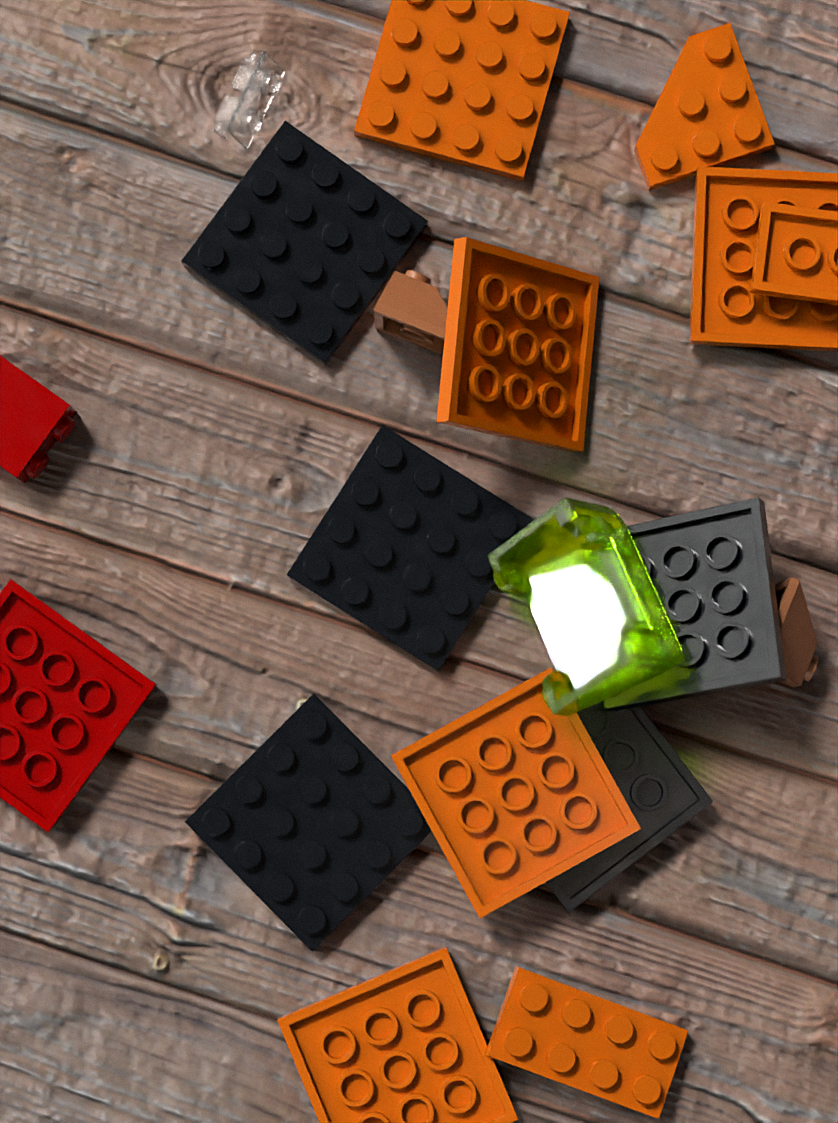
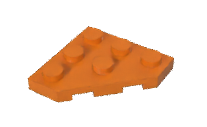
[634,23,775,191]

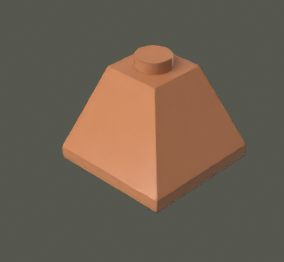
[374,270,448,356]
[775,577,819,687]

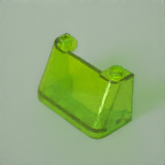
[488,497,683,716]

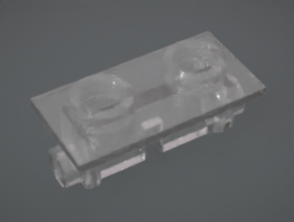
[213,51,285,149]

